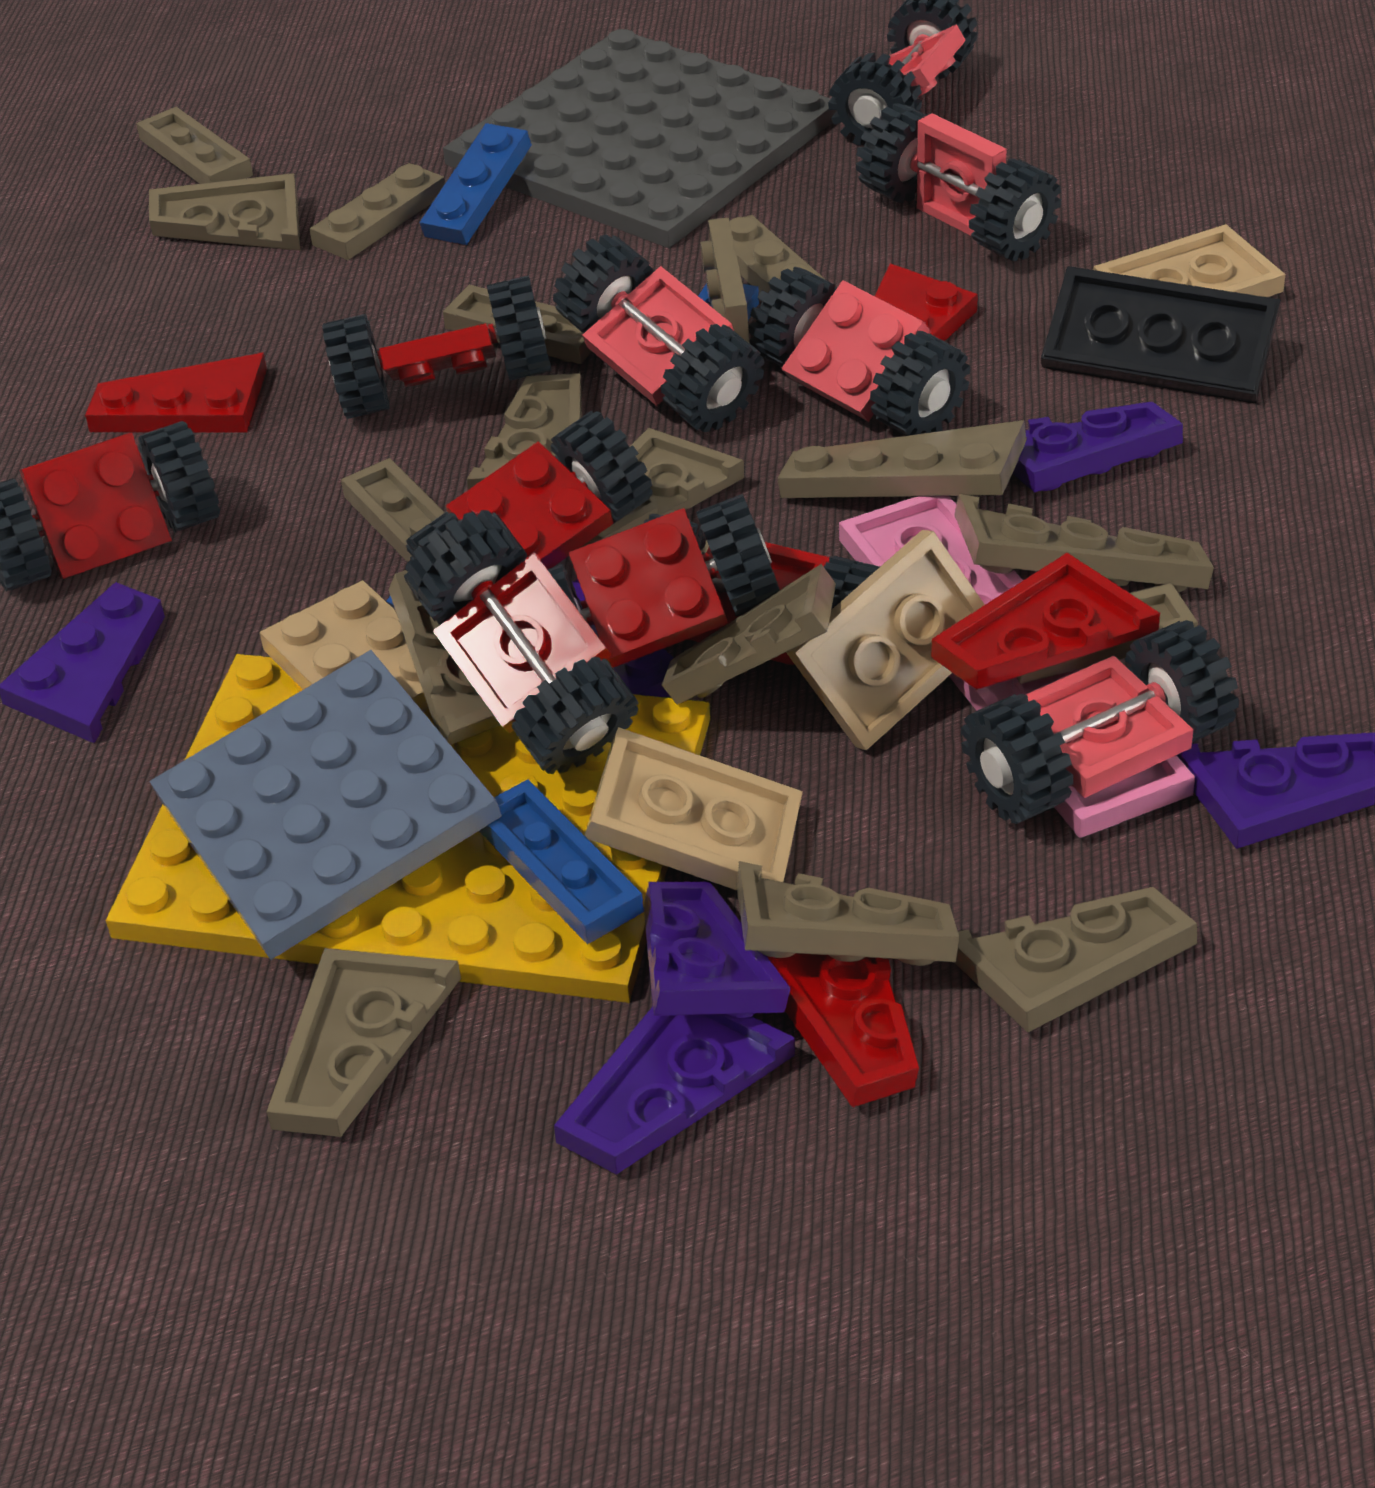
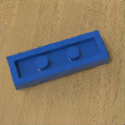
[419,123,532,245]
[479,779,644,945]

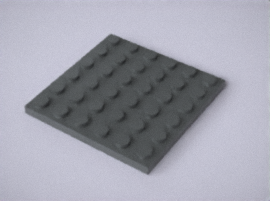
[443,29,837,248]

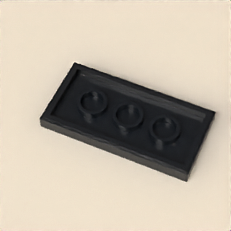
[1041,266,1281,404]

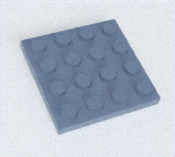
[149,650,502,960]

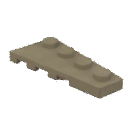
[777,420,1027,498]
[954,494,1214,592]

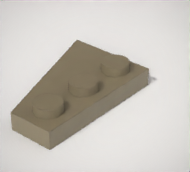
[149,173,301,251]
[467,373,582,490]
[582,428,744,547]
[662,564,836,705]
[388,570,501,745]
[736,861,959,966]
[954,887,1197,1032]
[267,948,461,1137]

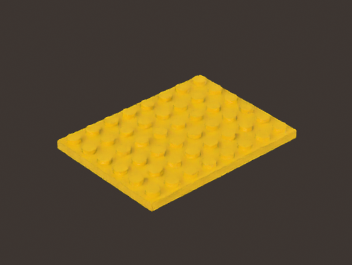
[105,654,710,1003]

